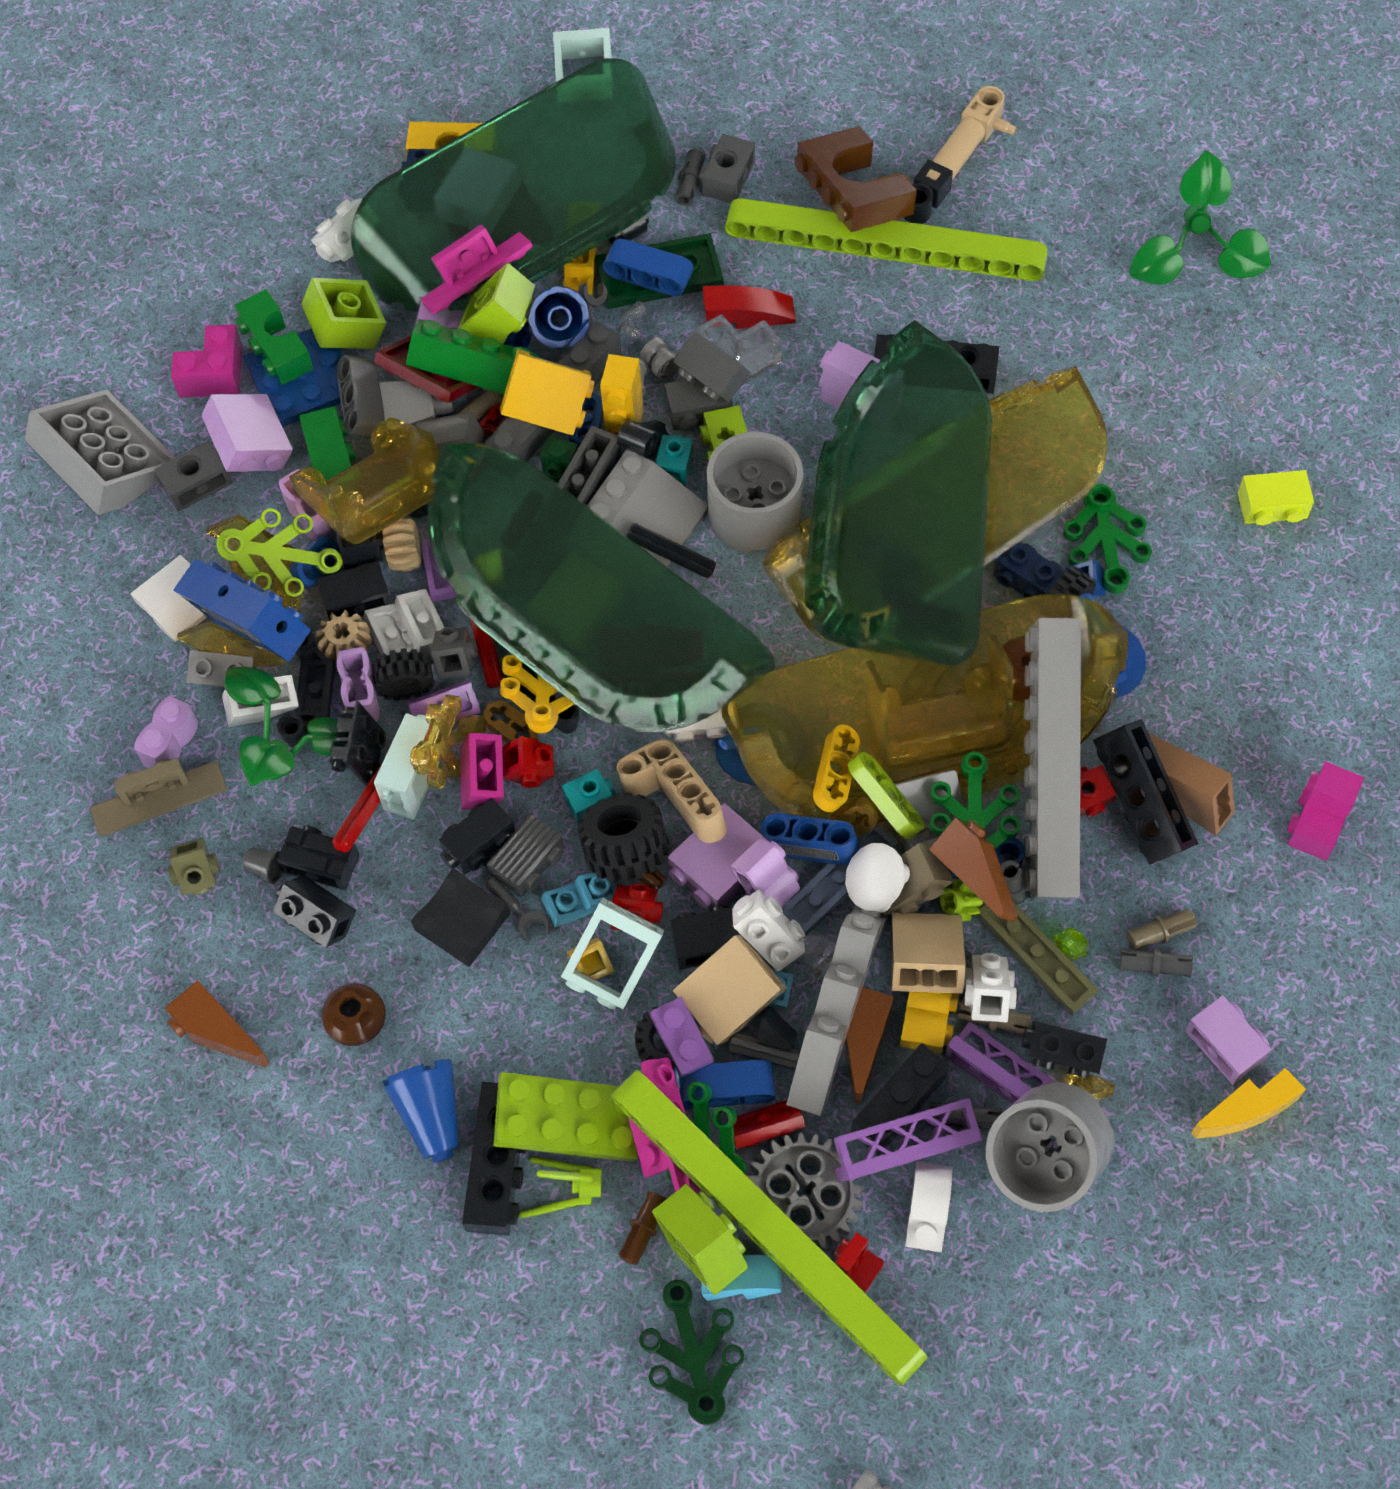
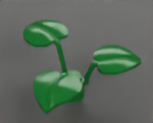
[1129,150,1271,285]
[224,667,338,786]

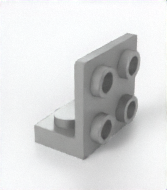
[895,769,964,851]

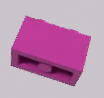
[460,733,504,810]

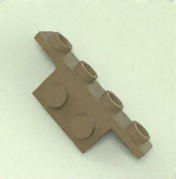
[90,758,227,837]

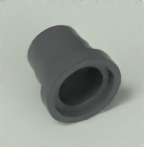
[243,848,282,884]

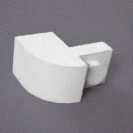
[905,1161,953,1252]

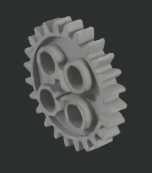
[747,1133,864,1251]

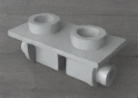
[186,650,257,687]

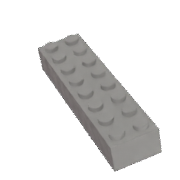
[1024,618,1081,899]

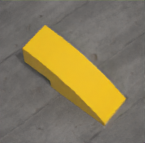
[1191,1068,1306,1139]

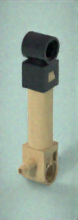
[904,86,1017,224]

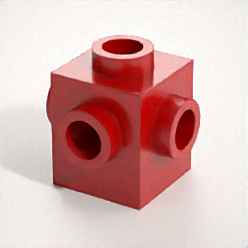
[502,736,554,788]
[1080,764,1117,818]
[611,883,663,931]

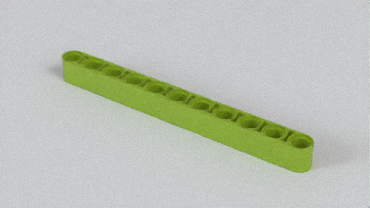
[724,198,1048,282]
[610,1070,928,1386]

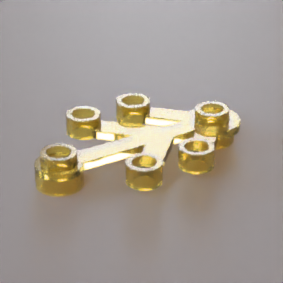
[410,694,486,789]

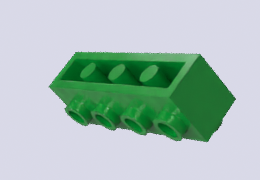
[405,319,538,394]

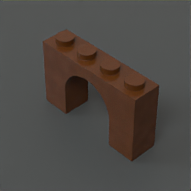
[794,126,917,232]

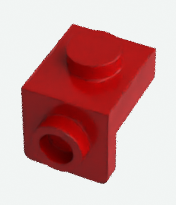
[833,1232,884,1293]

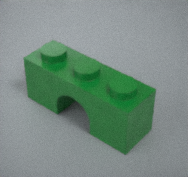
[234,289,314,386]

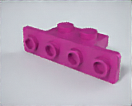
[421,225,533,314]
[628,1057,708,1197]

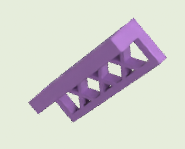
[944,1021,1056,1104]
[834,1098,982,1183]

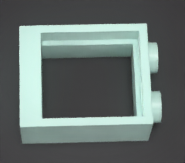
[553,28,615,103]
[374,713,445,820]
[561,898,664,1009]

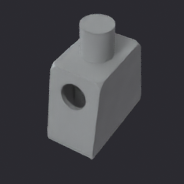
[379,381,454,447]

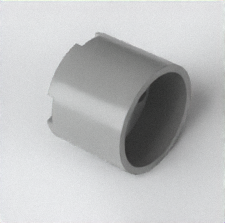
[707,432,803,553]
[986,1082,1114,1212]

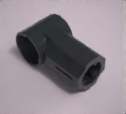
[617,419,669,457]

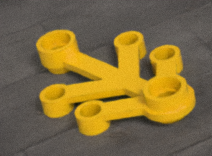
[500,635,588,733]

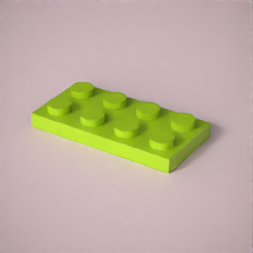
[493,1072,638,1162]

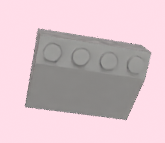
[25,389,176,515]
[561,449,708,603]

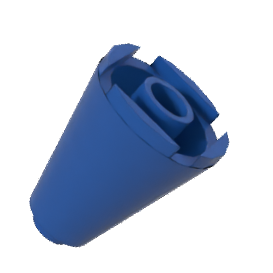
[528,286,589,348]
[382,1059,459,1163]

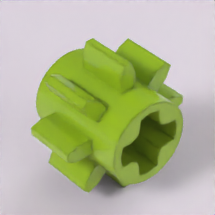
[940,879,983,922]

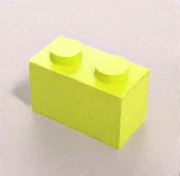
[1238,470,1314,525]

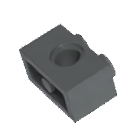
[699,133,755,203]
[154,440,233,512]

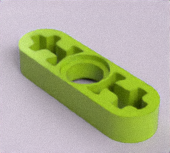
[848,752,925,840]

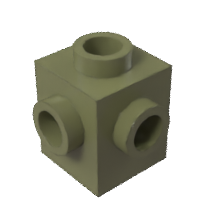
[168,837,221,895]

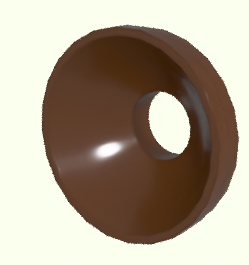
[322,983,386,1046]

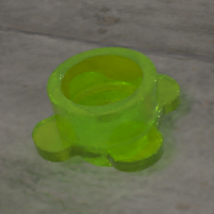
[1052,927,1089,960]

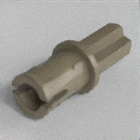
[1127,909,1197,950]

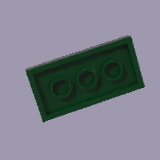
[595,233,724,309]

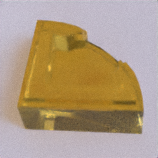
[1063,1074,1115,1100]

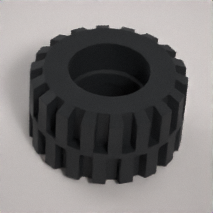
[578,793,669,882]

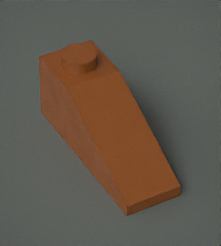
[929,817,1018,922]
[165,980,270,1067]
[844,987,894,1104]

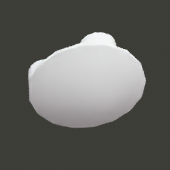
[845,843,910,912]

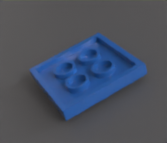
[243,328,343,427]

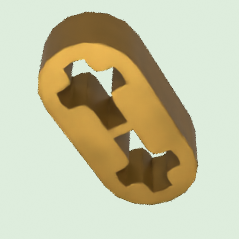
[484,700,539,744]
[829,797,882,844]

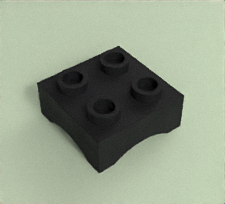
[411,868,510,967]

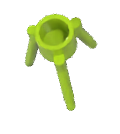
[519,1156,602,1218]

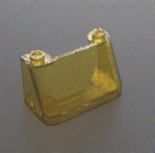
[289,417,448,544]

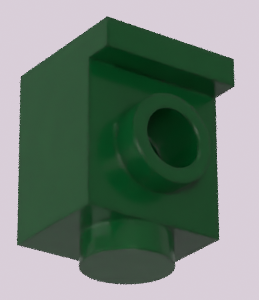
[540,436,579,485]

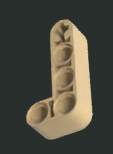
[616,739,727,843]

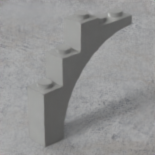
[786,905,889,1116]

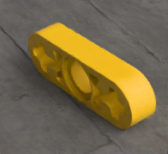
[813,724,860,812]

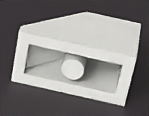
[222,675,299,727]

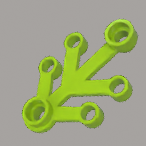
[216,508,342,597]

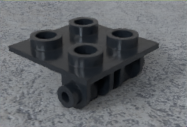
[329,701,386,786]

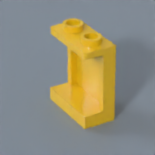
[500,349,595,435]

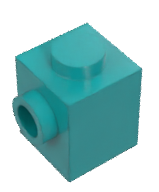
[655,434,694,487]
[562,769,616,825]

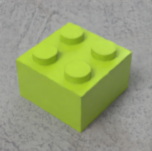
[458,263,536,344]
[301,278,386,349]
[652,1183,749,1296]

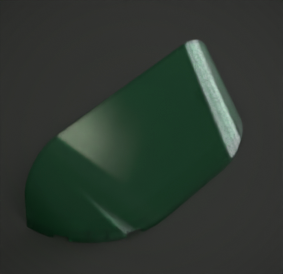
[351,58,676,312]
[804,320,992,666]
[428,443,775,733]

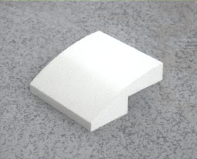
[130,555,207,642]
[363,589,445,655]

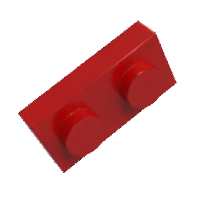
[726,1100,805,1149]

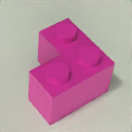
[171,324,243,398]
[1286,761,1365,861]

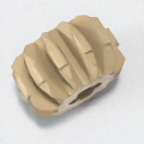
[382,518,422,572]
[316,610,372,661]

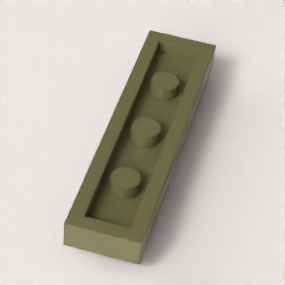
[976,902,1099,1016]

